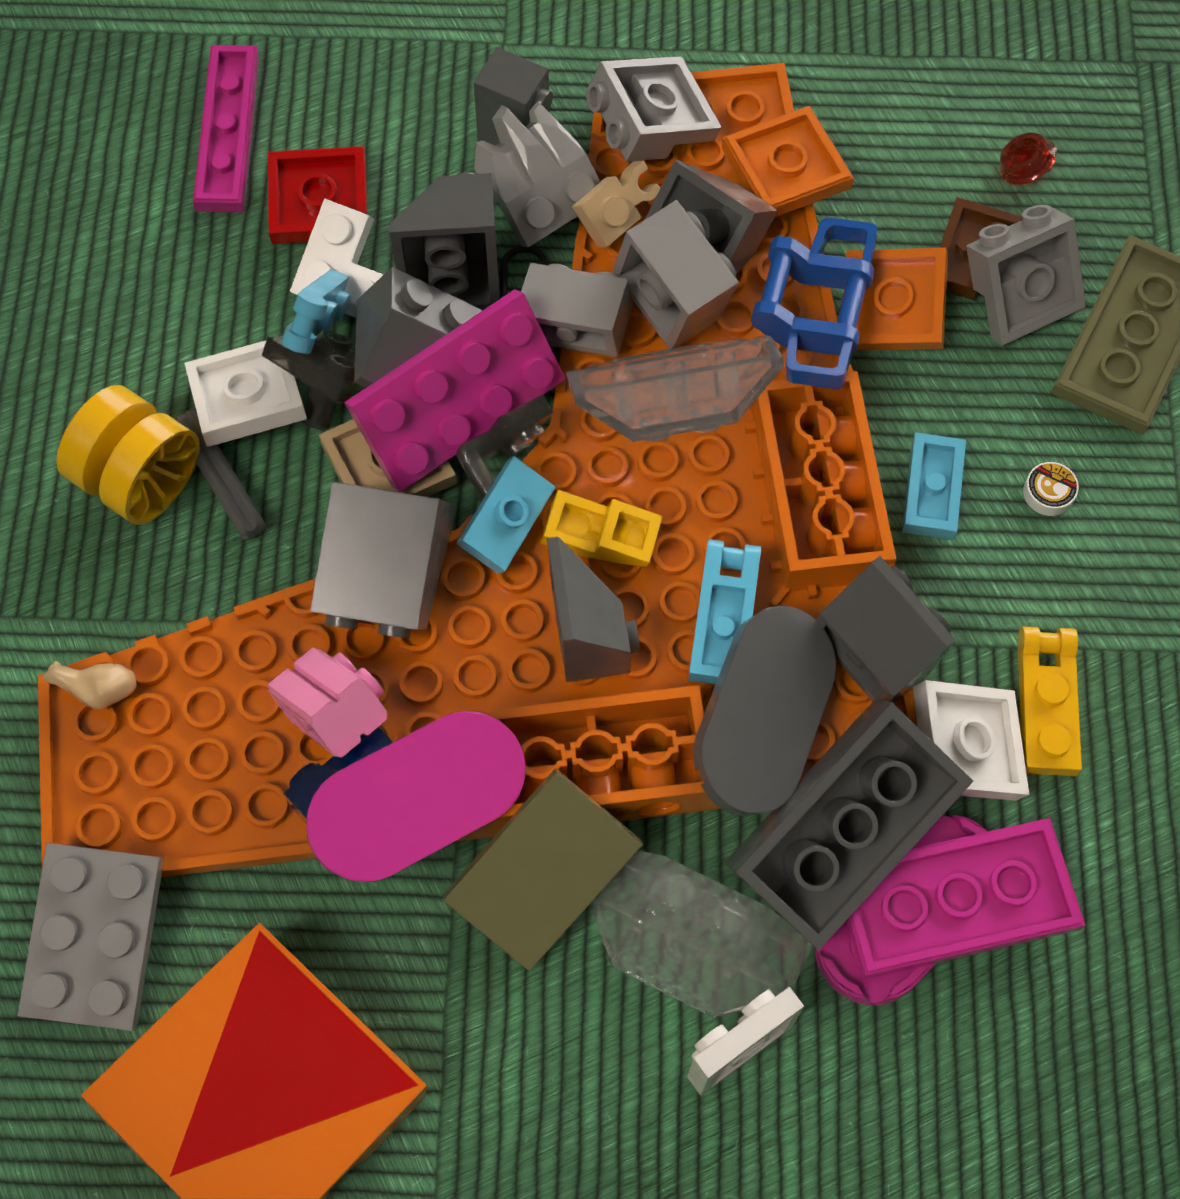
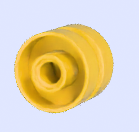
[56,385,200,525]

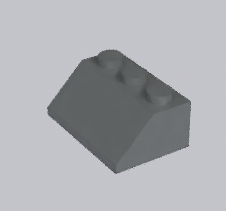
[389,172,500,310]
[354,267,489,438]

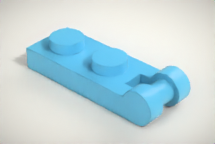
[281,269,351,354]
[688,539,761,685]

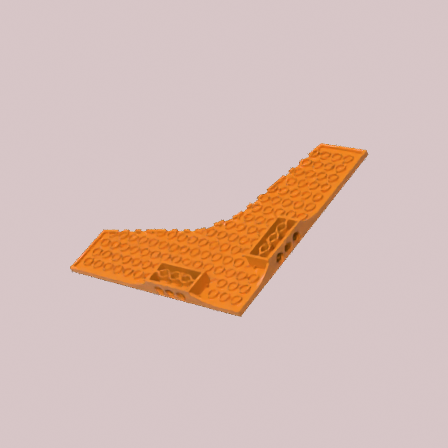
[38,63,918,878]

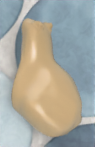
[43,661,137,710]

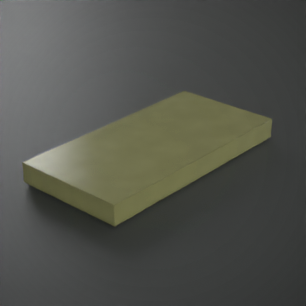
[1051,235,1180,435]

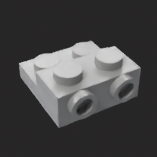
[586,57,722,162]
[966,205,1086,346]

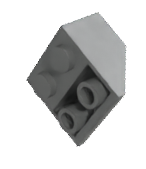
[816,556,956,703]

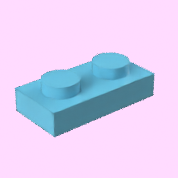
[902,432,966,540]

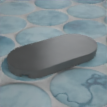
[693,606,836,816]

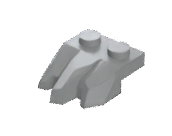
[474,102,600,247]

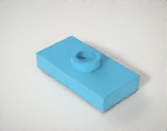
[456,456,555,574]

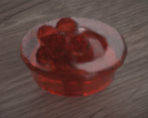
[1000,132,1057,185]

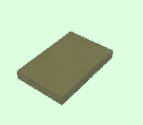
[443,768,642,971]

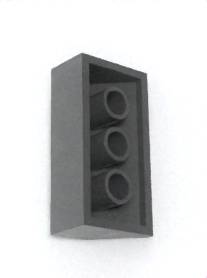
[725,699,973,950]

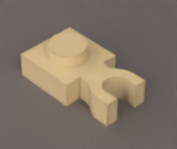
[572,161,660,247]

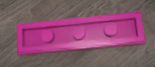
[193,45,260,213]

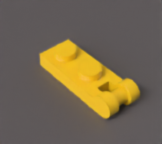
[1018,626,1082,776]

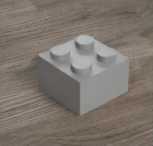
[612,200,739,351]

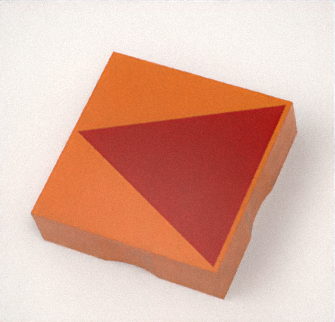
[81,922,427,1199]

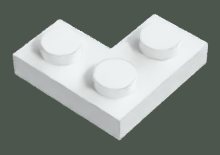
[290,198,383,317]

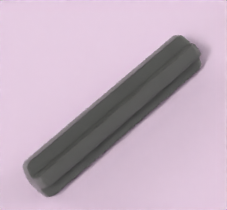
[175,409,266,540]

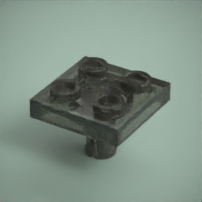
[261,331,366,430]

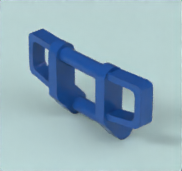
[751,218,877,389]

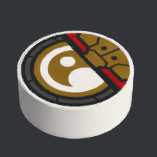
[1023,462,1079,516]

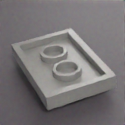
[17,843,164,1031]

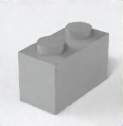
[521,263,633,357]

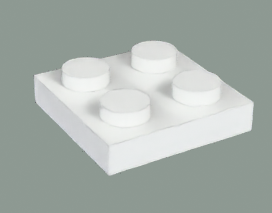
[184,336,307,447]
[913,680,1029,801]
[687,987,804,1096]

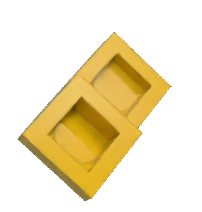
[540,490,663,567]

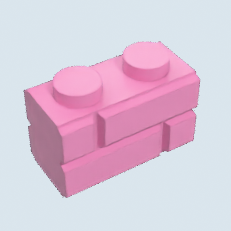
[268,648,388,758]

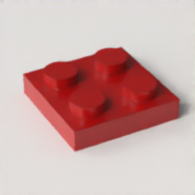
[268,146,369,244]

